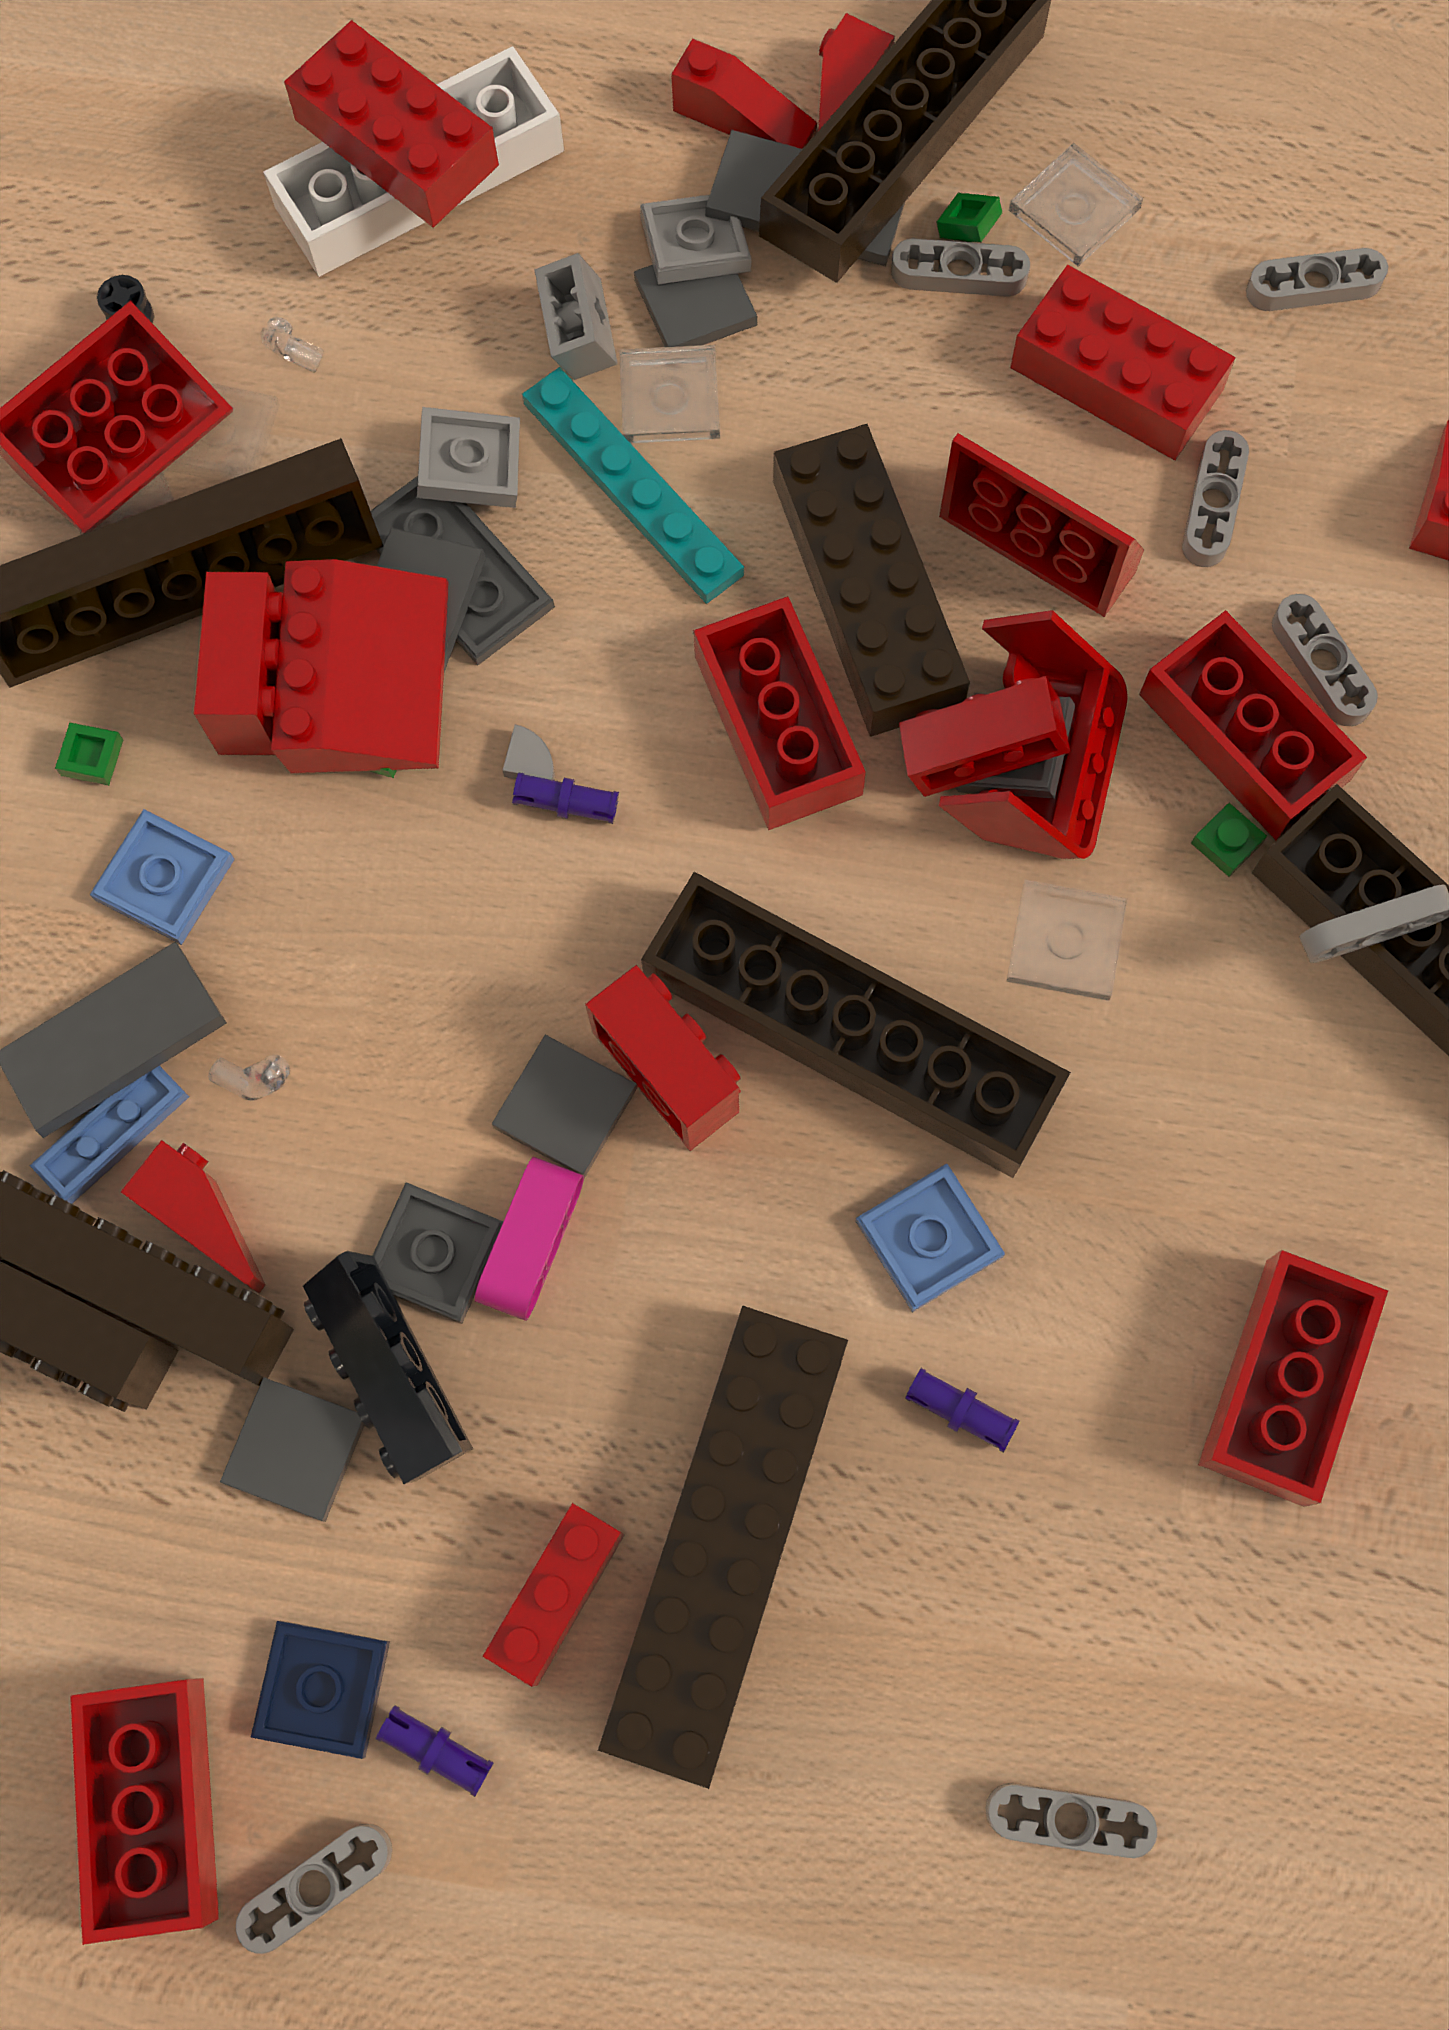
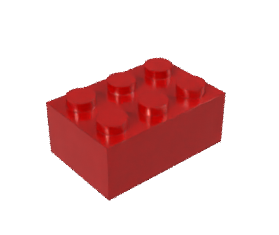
[194,572,283,755]
[585,965,741,1151]

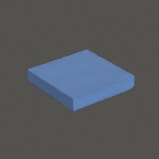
[90,809,235,945]
[856,1164,1005,1313]

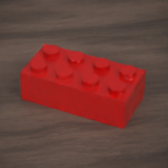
[284,20,499,228]
[1010,264,1236,461]
[693,596,866,830]
[1139,610,1367,841]
[1198,1250,1388,1507]
[70,1678,219,1945]

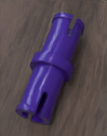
[512,772,619,824]
[905,1368,1020,1453]
[376,1705,494,1797]

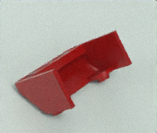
[938,610,1128,860]

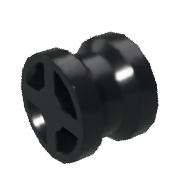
[97,275,155,324]

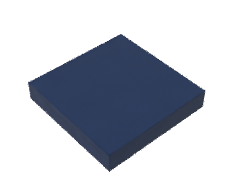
[250,1621,390,1759]

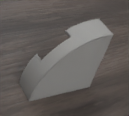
[503,724,555,780]

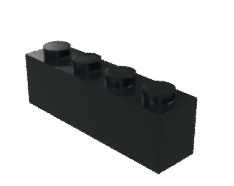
[303,1251,473,1484]

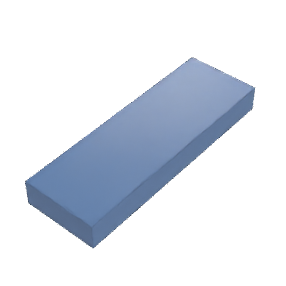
[30,1066,189,1204]

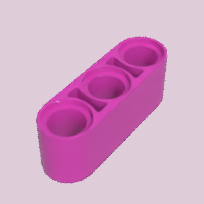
[475,1157,584,1321]

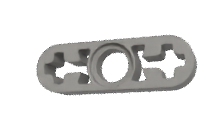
[891,238,1030,296]
[1246,248,1388,311]
[1182,430,1249,567]
[1272,594,1377,726]
[1299,885,1449,963]
[986,1783,1157,1858]
[236,1824,392,1954]

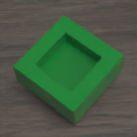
[936,193,1003,243]
[55,722,123,786]
[1191,803,1267,877]

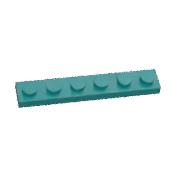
[522,367,744,604]

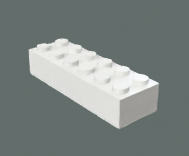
[263,46,564,277]

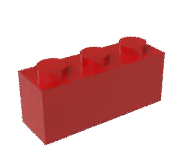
[899,676,1070,797]
[482,1503,625,1687]

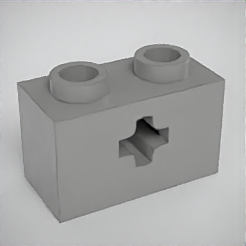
[534,253,618,380]

